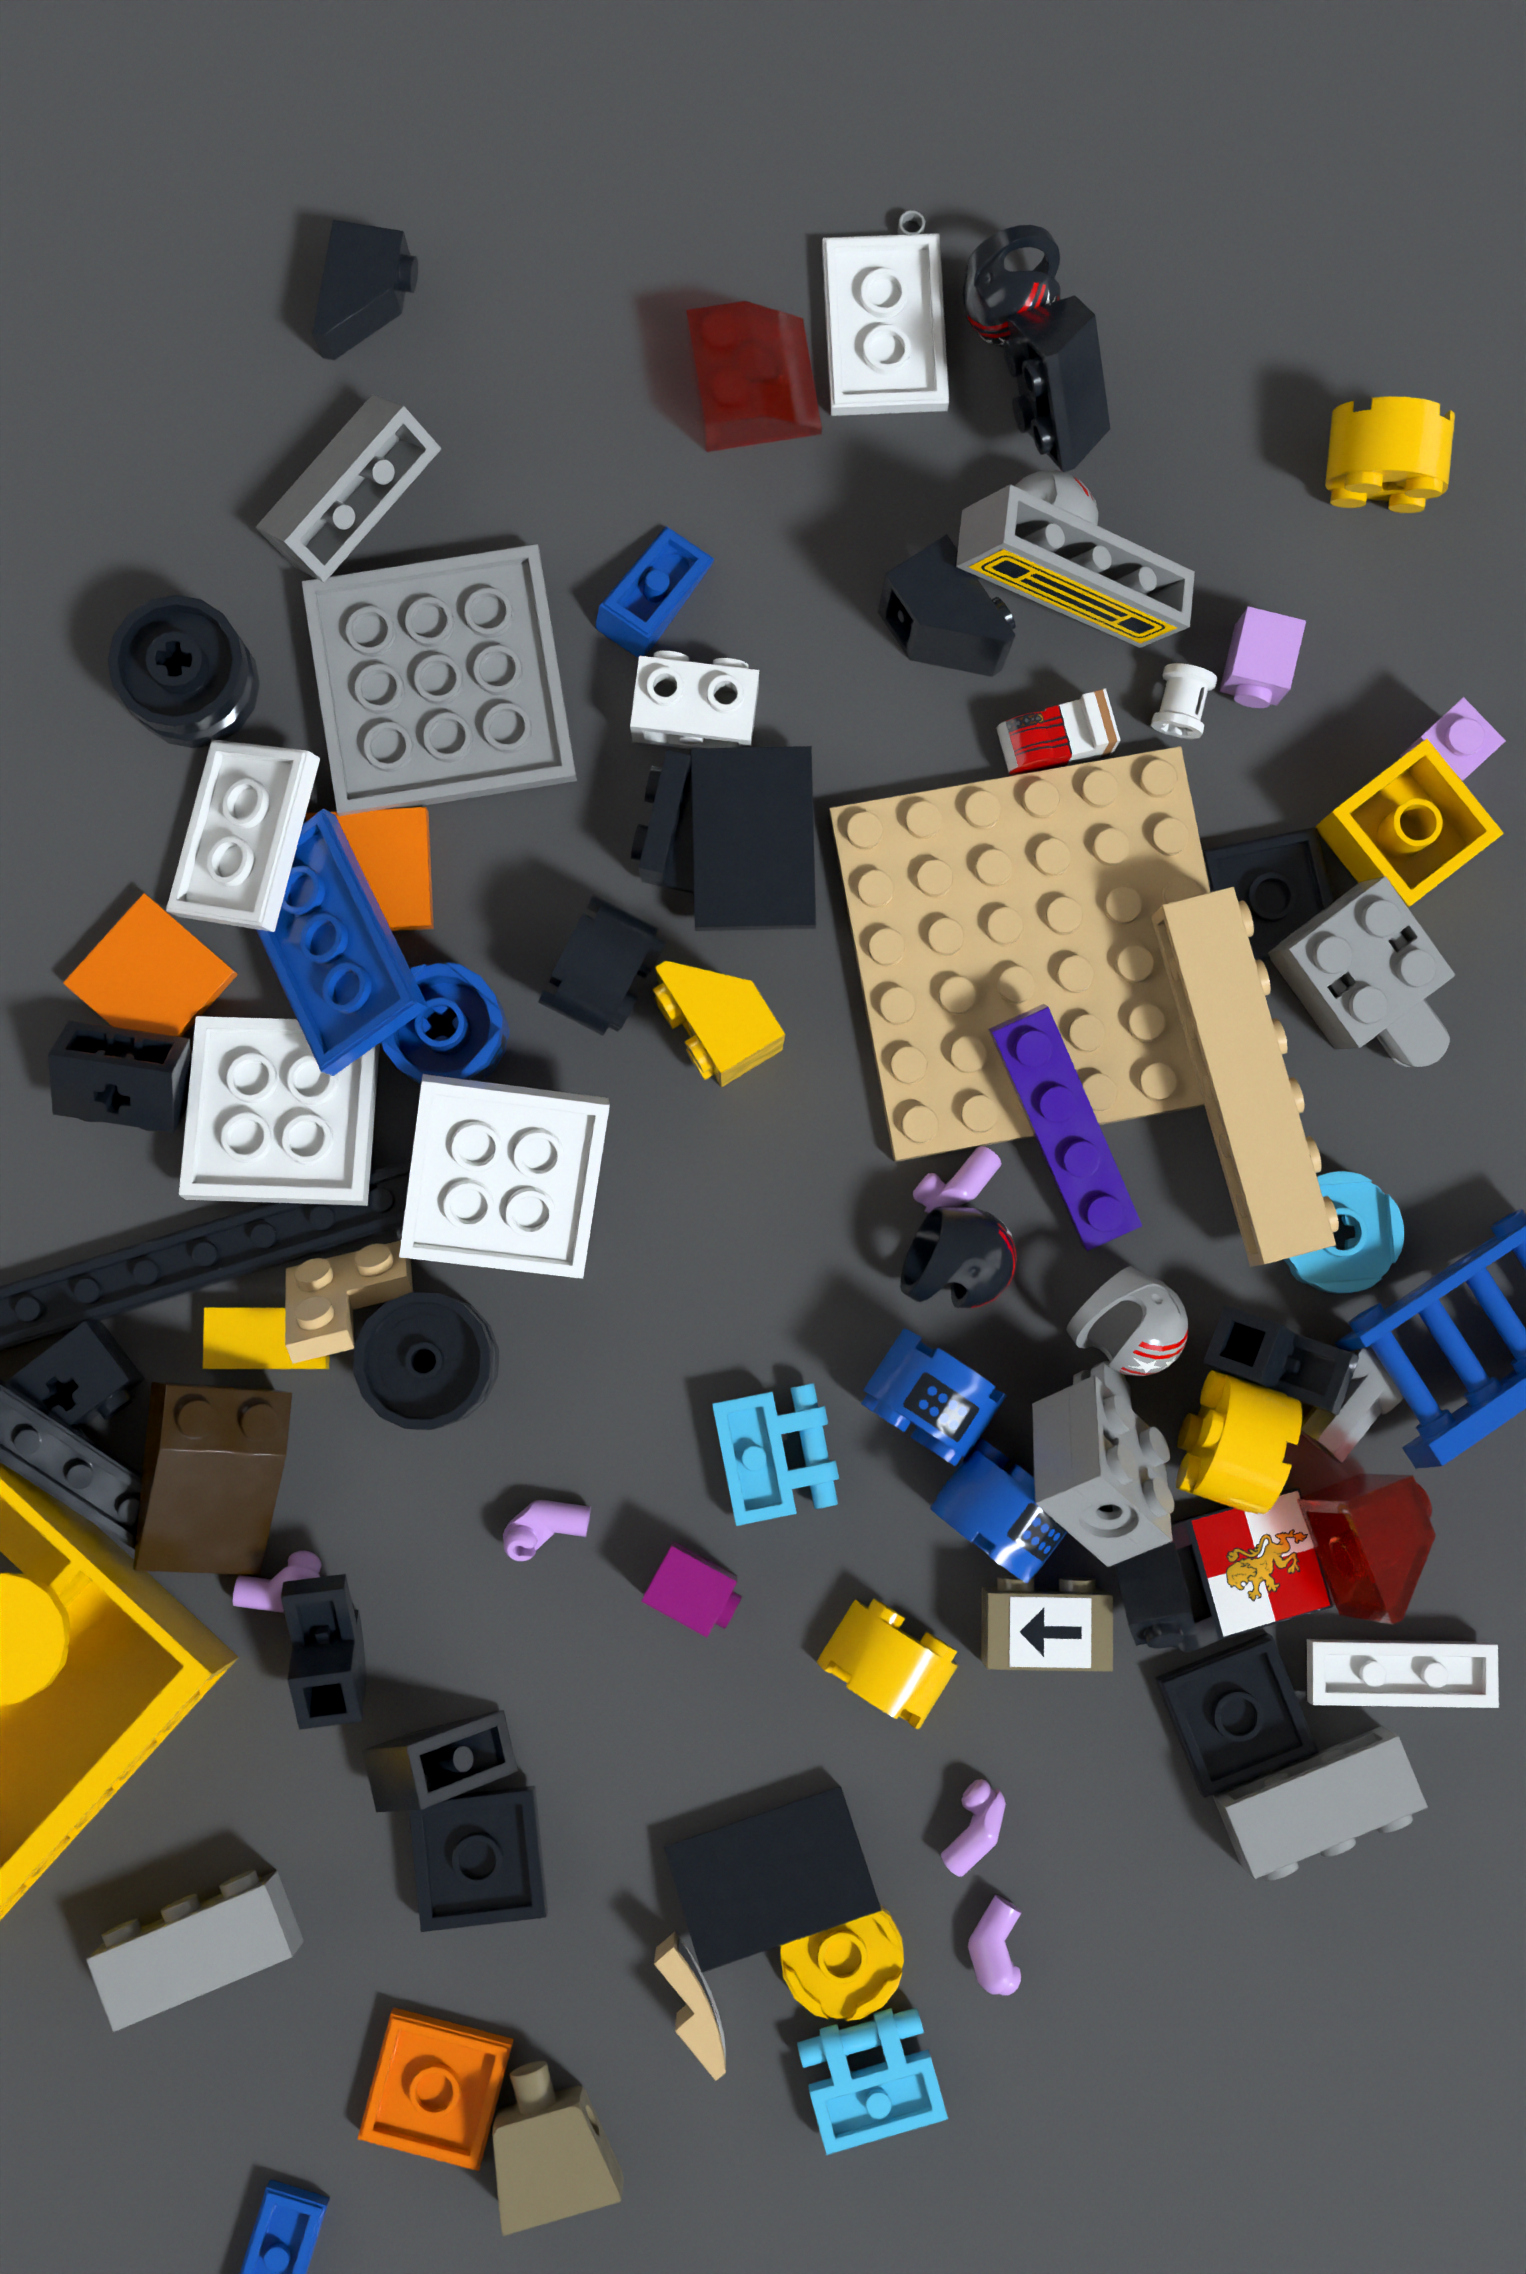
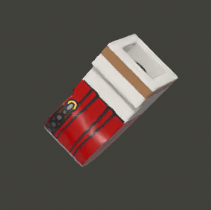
[996,688,1120,776]

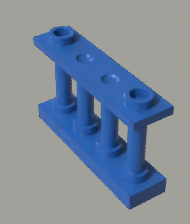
[1335,1209,1526,1469]

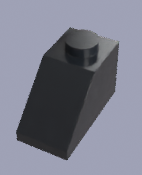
[312,220,418,360]
[362,1710,518,1812]

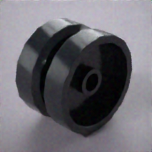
[108,595,260,748]
[353,1292,499,1430]

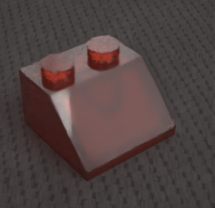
[686,301,822,452]
[1296,1474,1436,1624]

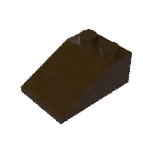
[133,1381,292,1575]

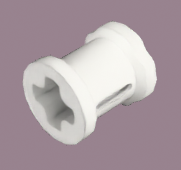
[1151,663,1217,739]

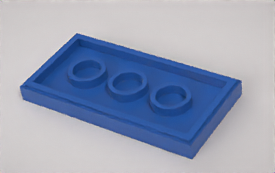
[256,808,429,1076]

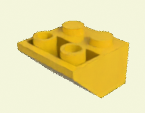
[652,961,785,1087]

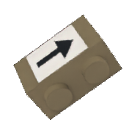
[981,1576,1113,1672]

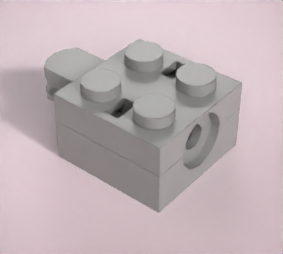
[1268,876,1455,1067]
[1032,1361,1174,1567]

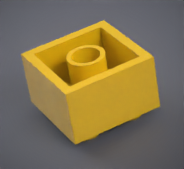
[1315,738,1504,908]

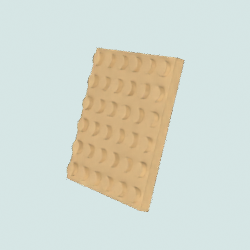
[829,746,1210,1162]

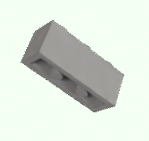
[255,394,442,583]
[1212,1726,1428,1881]
[86,1869,304,2032]

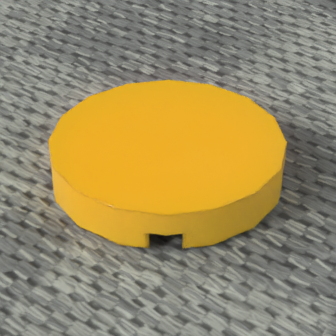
[0,1572,70,1706]
[780,1904,904,2021]

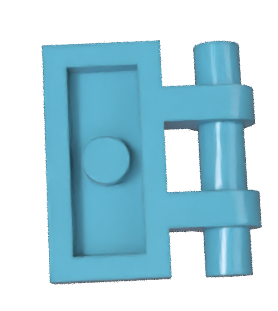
[712,1383,839,1526]
[797,2007,948,2155]

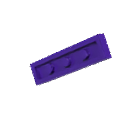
[988,1004,1142,1251]

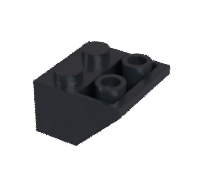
[1003,295,1111,472]
[878,534,1016,677]

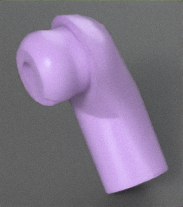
[913,1146,1002,1213]
[233,1551,322,1612]
[968,1895,1022,1996]

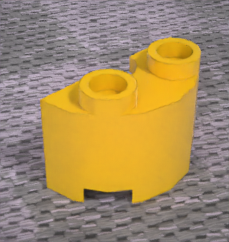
[816,1598,958,1729]

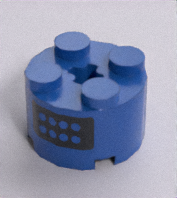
[382,962,510,1084]
[861,1328,1007,1466]
[930,1437,1067,1583]

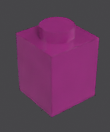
[641,1541,742,1638]

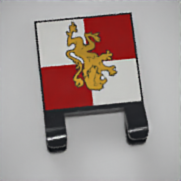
[1169,1487,1333,1652]

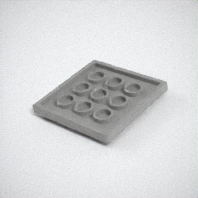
[302,544,577,816]

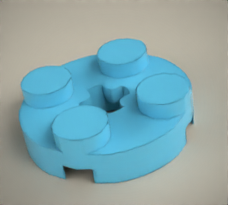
[1284,1171,1404,1294]

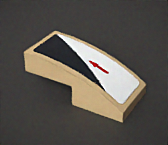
[654,1932,726,2081]

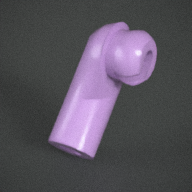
[503,1500,591,1561]
[941,1779,1006,1877]

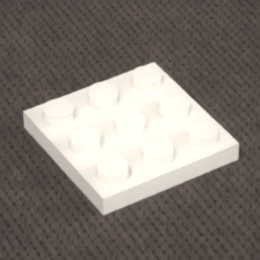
[179,1016,380,1206]
[399,1074,610,1279]

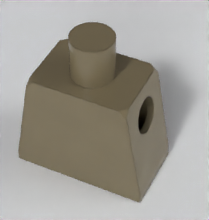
[493,2061,624,2236]

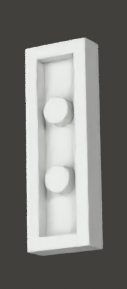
[1307,1639,1499,1708]

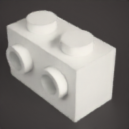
[630,651,759,749]

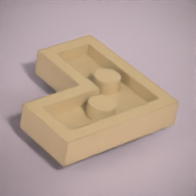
[285,1240,413,1363]

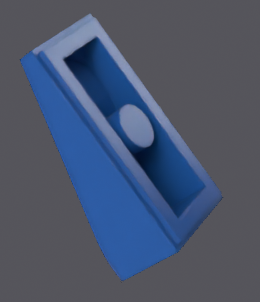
[595,526,714,658]

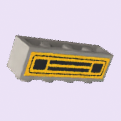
[956,485,1195,648]

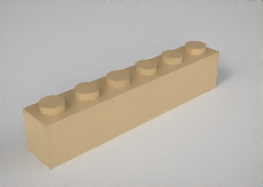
[1151,887,1339,1267]

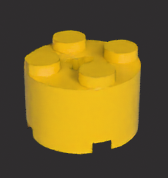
[1325,396,1455,513]
[1176,1370,1302,1514]

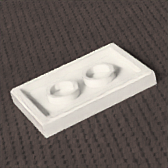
[822,234,949,416]
[166,740,320,932]

